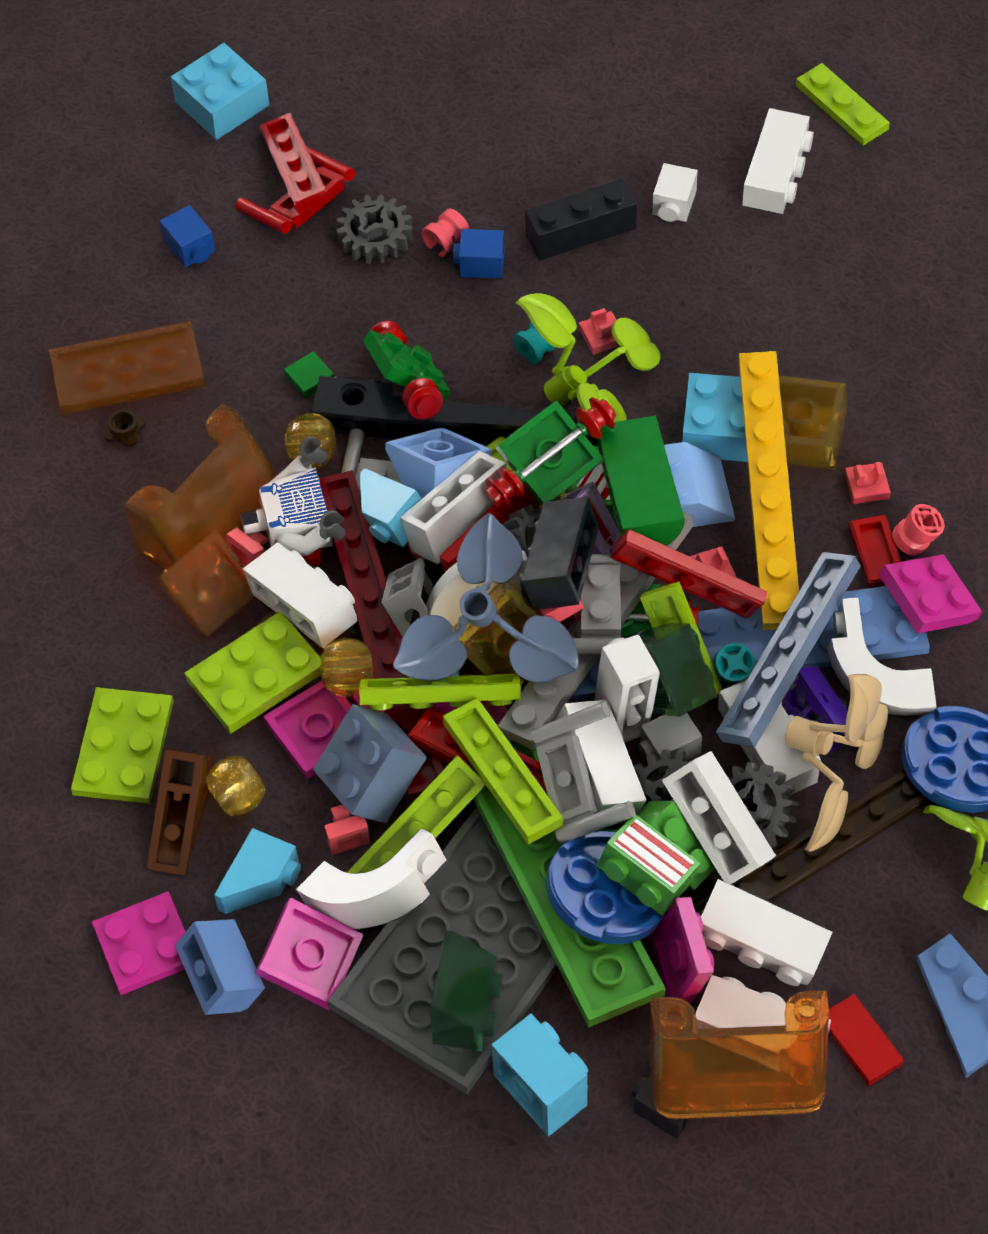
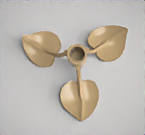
[785,674,888,852]

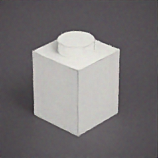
[652,163,698,222]

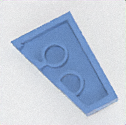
[917,934,988,1078]

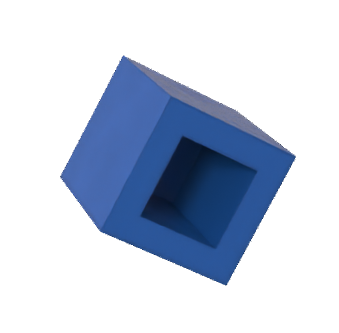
[160,205,215,268]
[453,229,505,278]

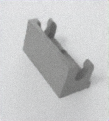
[382,557,433,637]

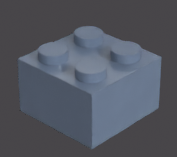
[313,704,427,823]

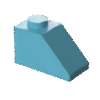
[360,468,421,547]
[214,828,301,914]

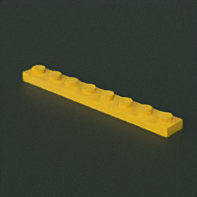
[739,351,799,630]

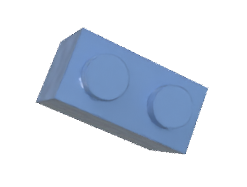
[175,919,265,1015]

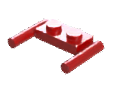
[235,146,355,234]

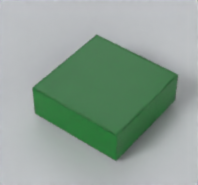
[284,351,334,398]

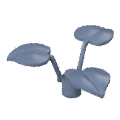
[393,513,579,683]

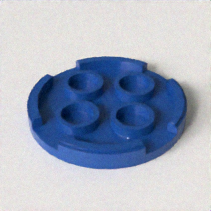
[901,706,988,813]
[546,831,666,944]

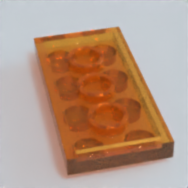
[49,321,205,415]

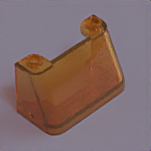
[124,403,277,583]
[648,990,829,1119]

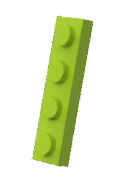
[359,674,521,710]
[443,698,563,845]
[346,755,486,874]

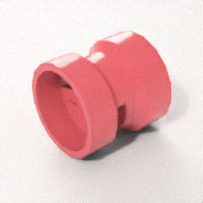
[421,208,470,257]
[892,504,945,556]

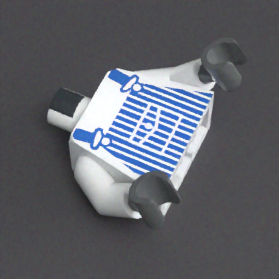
[240,436,345,556]

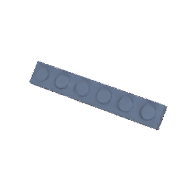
[716,552,860,747]

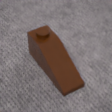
[146,750,215,876]

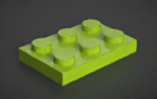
[185,611,327,734]
[71,687,174,804]

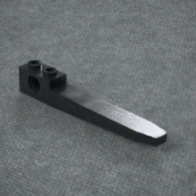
[312,376,598,447]

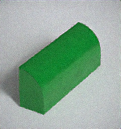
[597,415,685,546]

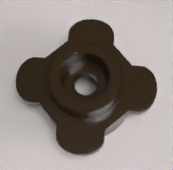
[103,409,145,446]

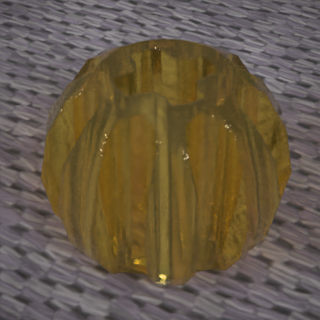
[285,413,336,468]
[321,638,373,697]
[206,756,265,816]

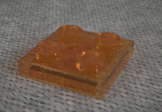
[155,530,254,638]

